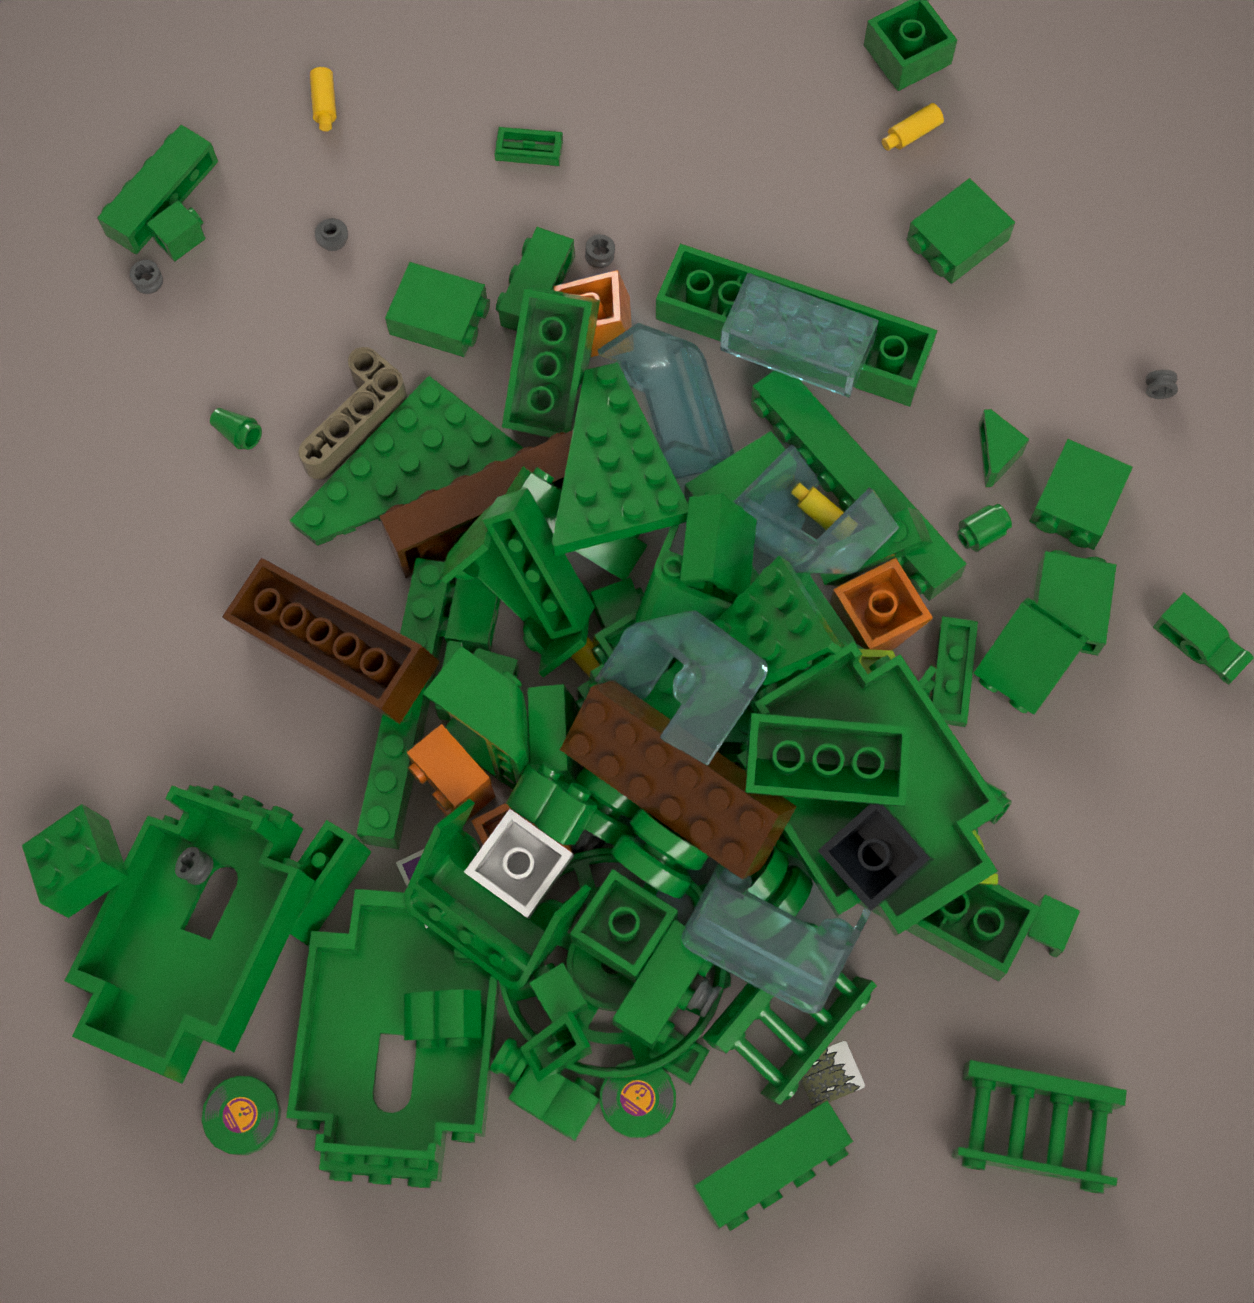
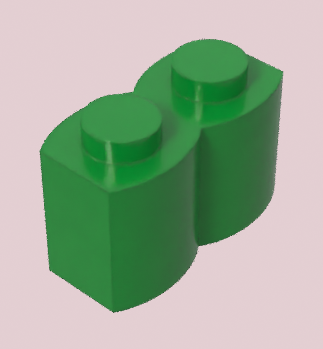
[506,762,598,845]
[404,989,481,1048]
[508,1065,599,1142]

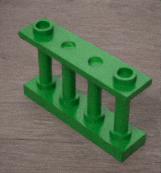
[702,921,877,1105]
[952,1060,1127,1194]

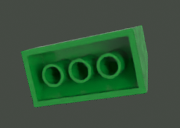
[745,713,911,807]

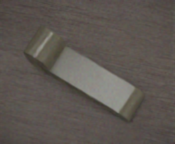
[298,347,407,480]

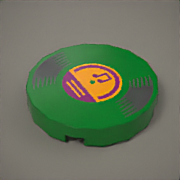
[600,1059,676,1139]
[201,1076,281,1156]

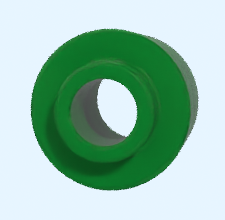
[957,504,1012,552]

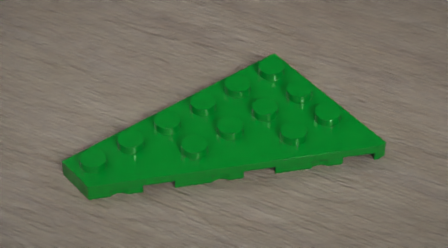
[552,362,688,556]
[290,376,523,546]
[640,555,843,726]

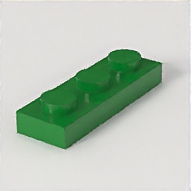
[931,616,978,727]

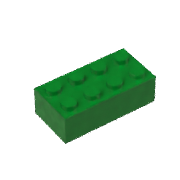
[502,286,600,437]

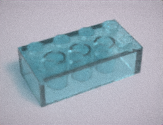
[720,273,879,398]

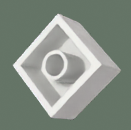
[464,809,574,919]

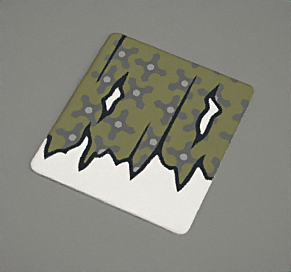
[801,1041,865,1108]

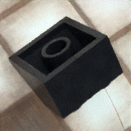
[818,804,934,911]

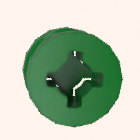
[490,1037,529,1086]

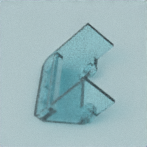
[598,323,734,479]
[734,445,899,574]
[595,610,768,765]
[681,863,871,1013]

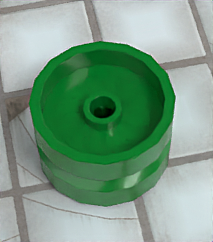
[576,766,640,846]
[611,807,709,899]
[716,845,813,942]

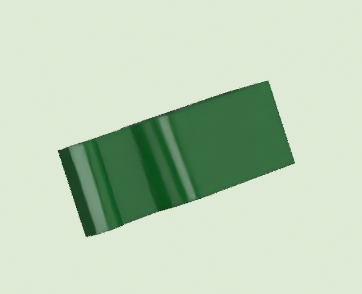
[1153,592,1254,685]

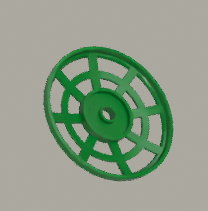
[499,848,727,1078]

